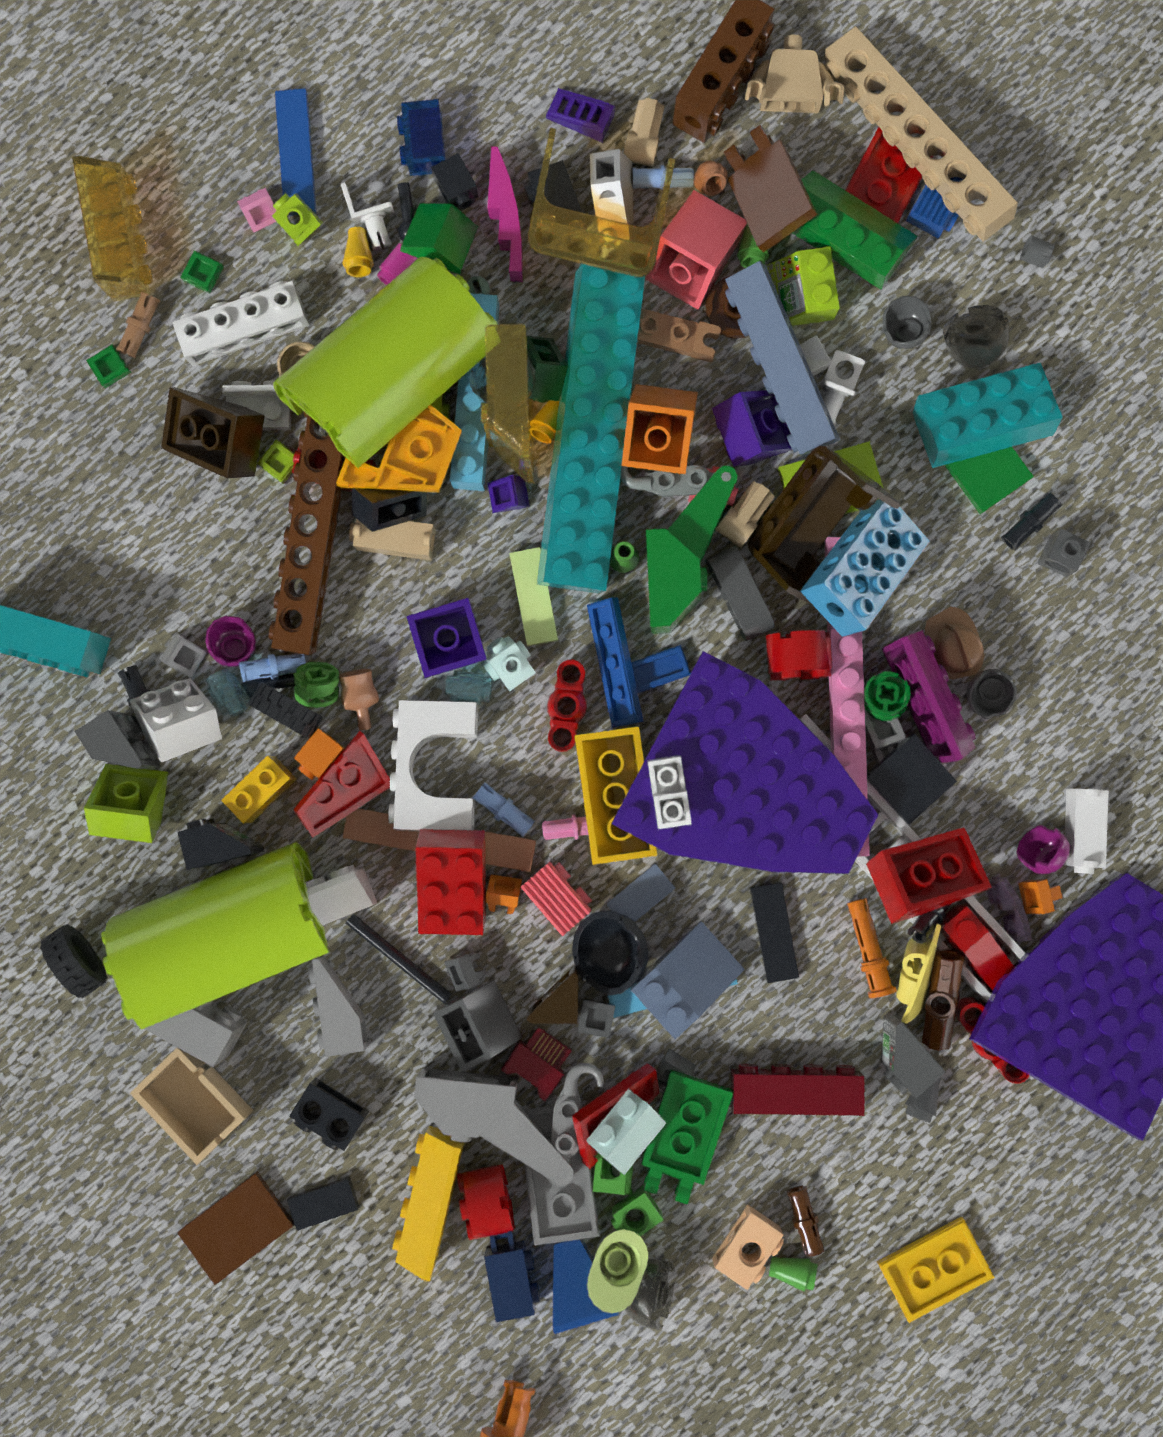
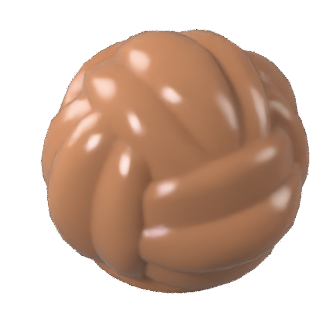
[694,161,728,196]

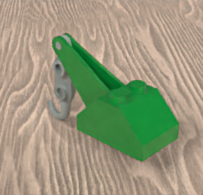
[620,465,737,634]

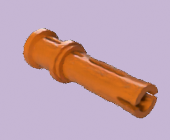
[847,898,897,998]

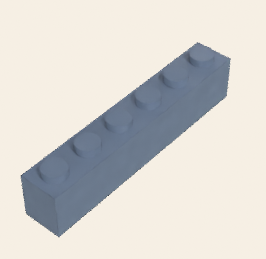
[725,261,840,456]

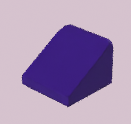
[487,475,530,513]

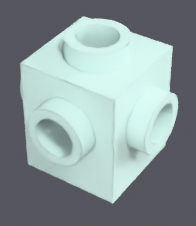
[484,636,536,691]

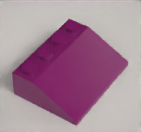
[881,630,976,763]

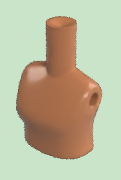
[339,669,379,730]

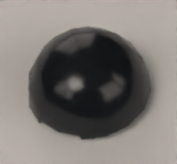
[572,911,648,996]

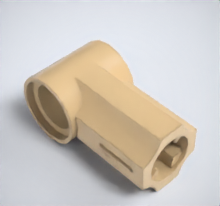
[624,98,665,167]
[716,481,775,548]

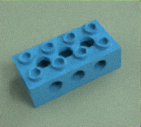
[801,499,930,637]

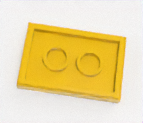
[876,1216,995,1323]

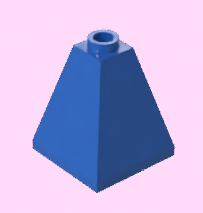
[552,1239,620,1334]

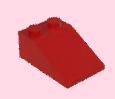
[866,827,991,924]

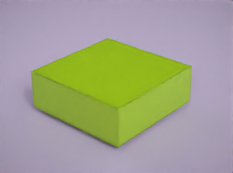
[257,439,294,484]

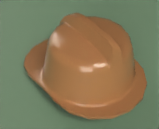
[925,606,984,680]

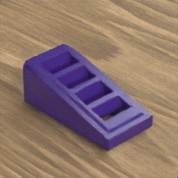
[546,88,615,143]

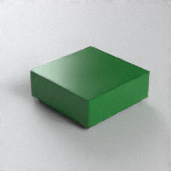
[180,250,224,294]
[86,344,131,389]

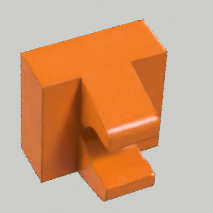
[485,875,522,914]
[1018,879,1063,914]

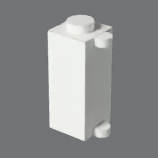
[1064,789,1109,874]

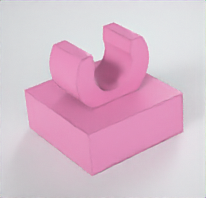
[237,188,277,232]

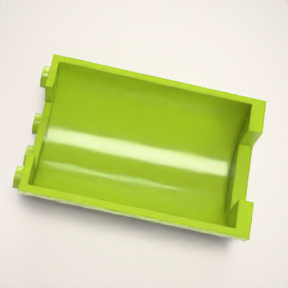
[273,257,501,468]
[101,842,329,1030]

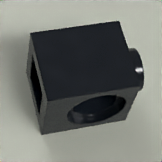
[431,153,479,210]

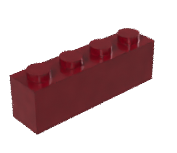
[731,1063,865,1116]

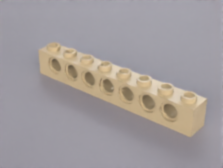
[825,26,1018,242]

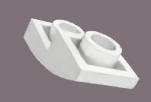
[647,755,691,829]

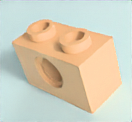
[712,1204,784,1290]

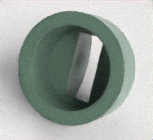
[467,276,490,295]

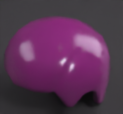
[205,615,256,667]
[1016,825,1071,874]

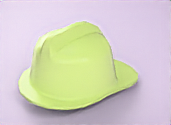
[587,1229,648,1313]

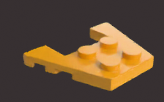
[336,405,462,493]

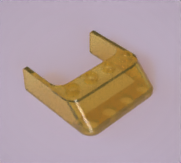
[528,128,675,277]
[481,324,534,484]

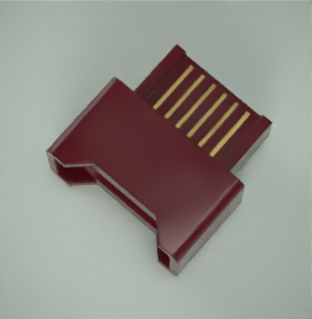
[501,1026,572,1102]

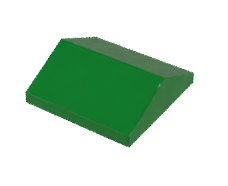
[400,203,479,274]

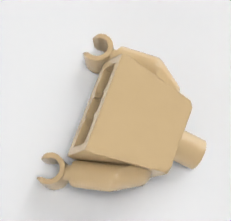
[745,34,844,113]

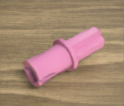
[542,814,588,840]

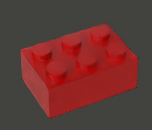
[416,829,486,935]

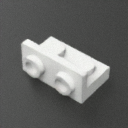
[222,380,291,430]

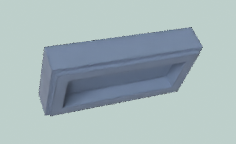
[606,863,676,922]

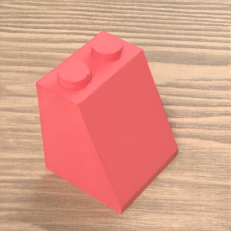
[645,190,747,310]

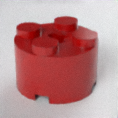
[766,630,833,681]
[457,1164,515,1240]

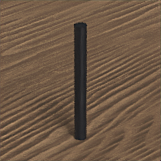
[345,914,452,1004]

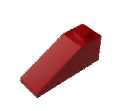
[938,904,1015,992]

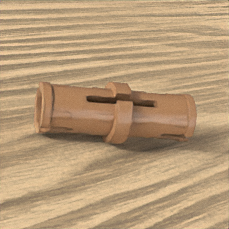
[116,292,160,358]

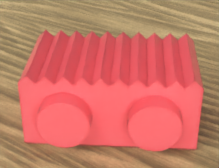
[521,861,592,936]

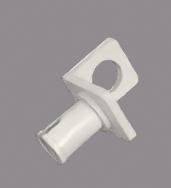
[340,182,394,250]
[822,350,865,423]

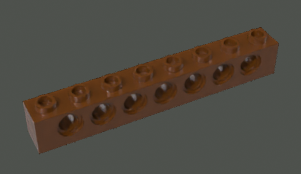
[269,412,346,655]

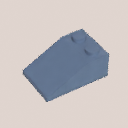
[630,921,745,1039]

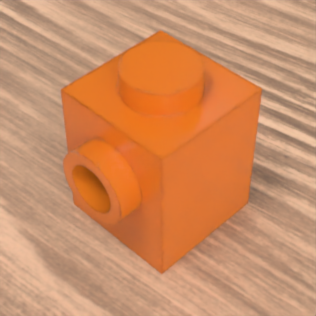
[294,728,345,780]

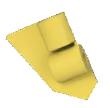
[896,924,941,1024]

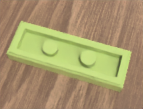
[509,547,558,647]

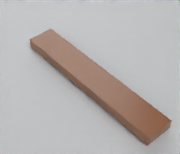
[342,808,536,872]

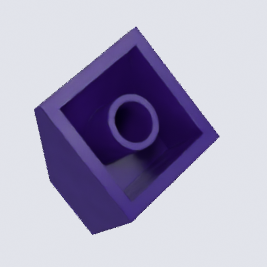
[712,390,792,467]
[406,598,487,678]

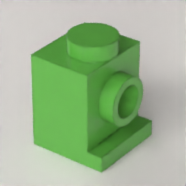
[593,1153,633,1195]

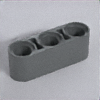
[706,546,775,641]

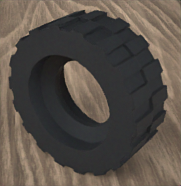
[248,682,323,739]
[40,924,107,998]

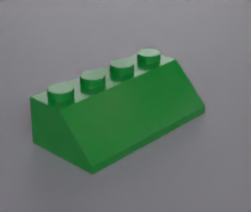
[792,170,918,290]

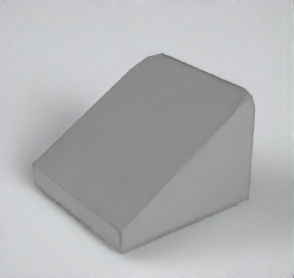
[160,633,208,678]

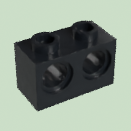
[289,1077,369,1151]

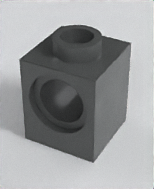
[1037,529,1091,577]

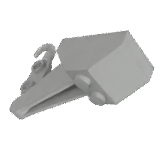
[414,1063,604,1186]

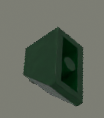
[522,335,568,403]

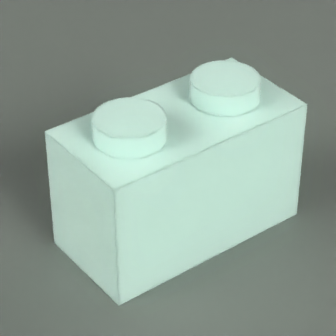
[586,1089,666,1175]

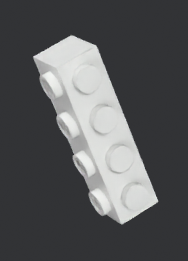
[172,281,310,366]

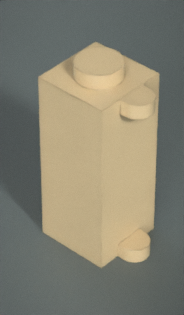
[349,519,436,561]

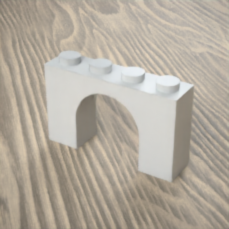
[388,700,478,831]

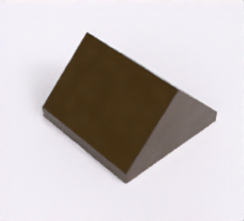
[526,965,579,1024]

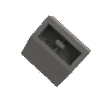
[74,710,161,770]
[433,980,523,1073]

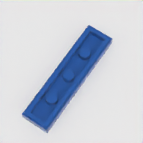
[275,88,317,216]
[587,597,644,728]

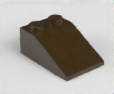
[161,387,265,479]

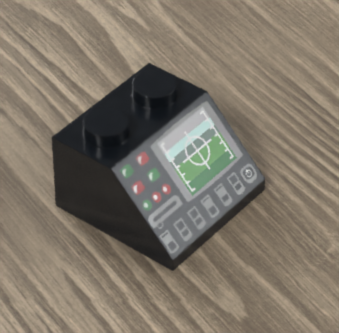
[177,818,265,870]

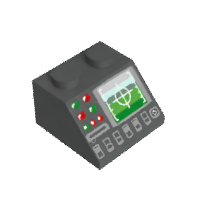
[881,1012,945,1098]

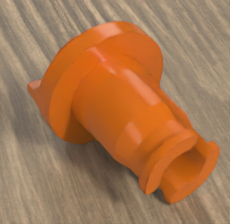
[480,1380,536,1437]

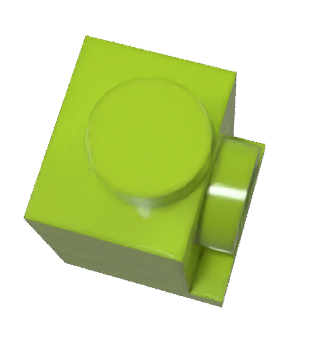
[272,193,323,246]

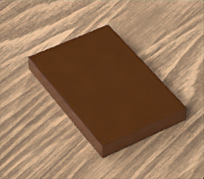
[177,1171,295,1285]

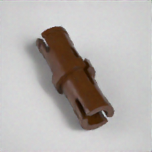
[786,1185,825,1257]

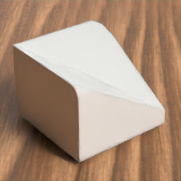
[800,335,831,376]

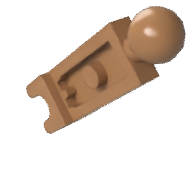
[637,308,721,362]

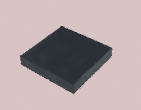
[867,733,957,825]

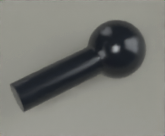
[397,182,414,241]
[242,673,295,698]

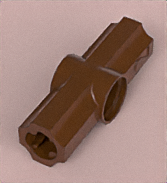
[922,949,964,1051]

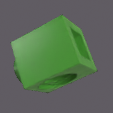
[611,1185,663,1236]

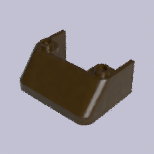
[748,446,901,605]

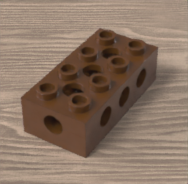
[673,0,775,143]

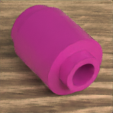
[377,243,418,285]

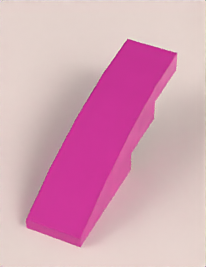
[488,146,523,282]

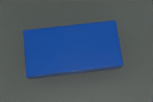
[631,645,691,694]

